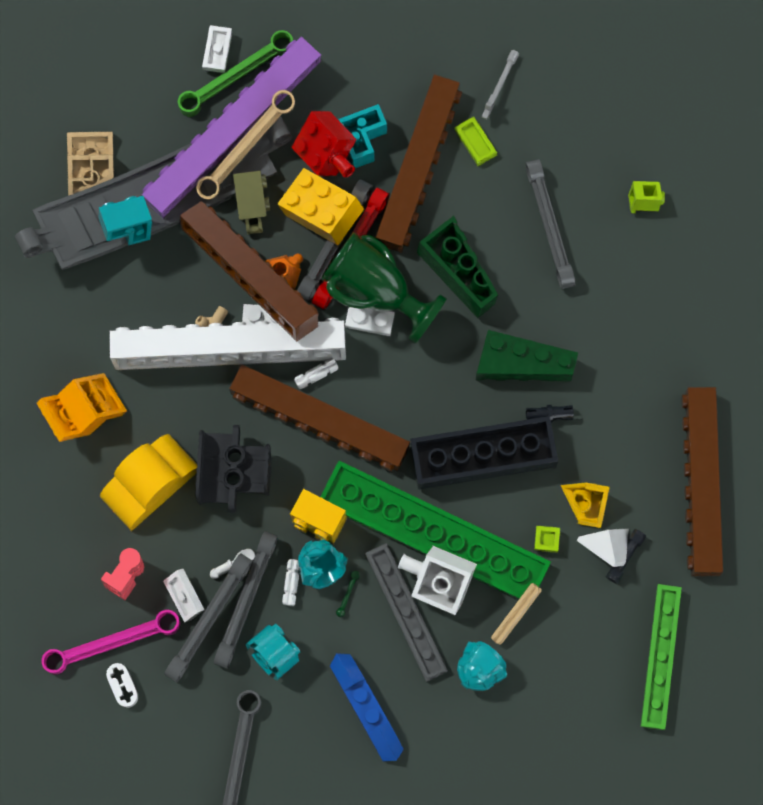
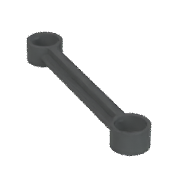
[525,159,575,290]
[297,179,373,302]
[214,531,278,669]
[164,553,253,683]
[223,690,261,805]

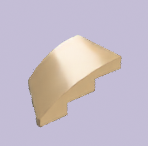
[67,132,114,196]

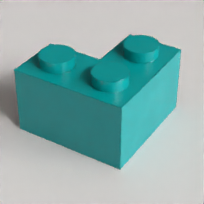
[338,104,387,168]
[98,196,152,246]

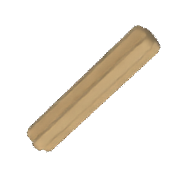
[491,583,541,645]

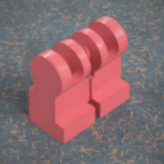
[101,548,144,601]

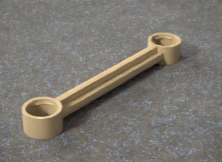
[196,90,295,200]

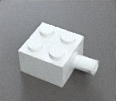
[398,546,477,615]

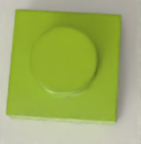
[534,526,560,553]

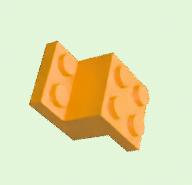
[36,373,127,442]

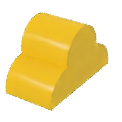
[100,434,197,532]

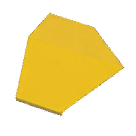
[560,483,609,528]

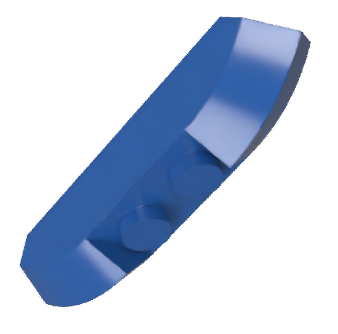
[330,653,404,761]

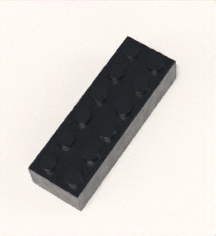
[410,416,558,490]

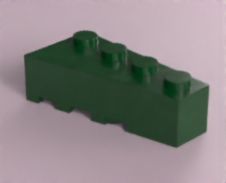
[417,215,498,318]
[476,330,578,381]

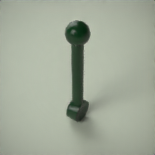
[336,571,360,617]

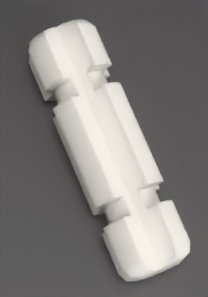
[295,358,338,389]
[282,559,300,606]

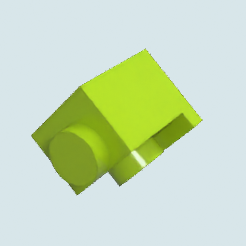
[628,181,665,213]

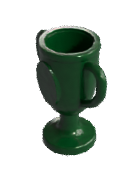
[321,232,447,344]

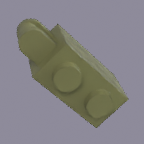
[233,170,270,235]

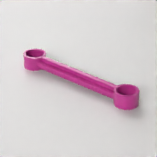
[42,610,180,675]

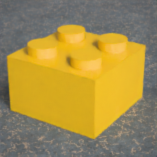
[290,489,347,544]

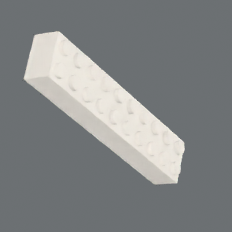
[110,318,346,370]

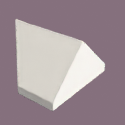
[577,529,629,567]

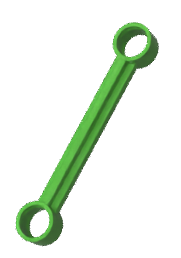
[178,30,293,117]

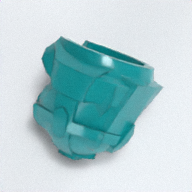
[298,540,348,589]
[457,641,507,691]

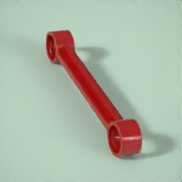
[312,187,390,310]

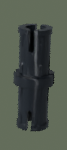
[526,405,574,423]

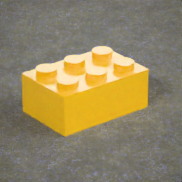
[278,168,364,245]

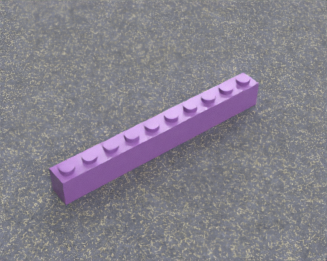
[142,37,321,218]

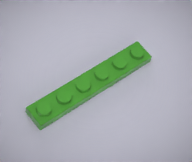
[640,584,682,730]

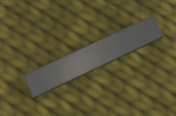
[365,543,448,682]

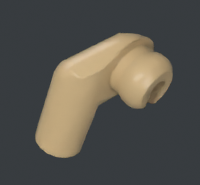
[195,306,228,327]

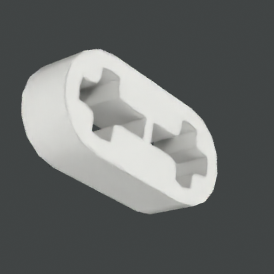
[106,663,138,708]

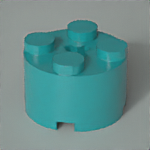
[246,624,300,680]

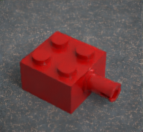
[291,111,357,178]

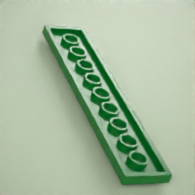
[320,461,551,600]

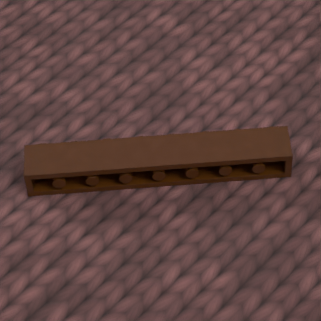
[376,74,462,253]
[180,201,319,342]
[229,364,410,472]
[681,387,723,576]

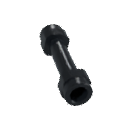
[606,529,646,584]

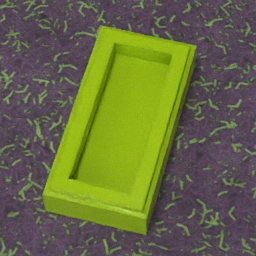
[454,117,497,166]

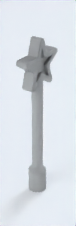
[481,50,519,120]

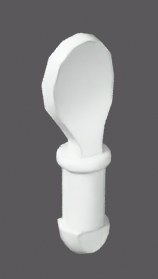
[210,549,255,579]

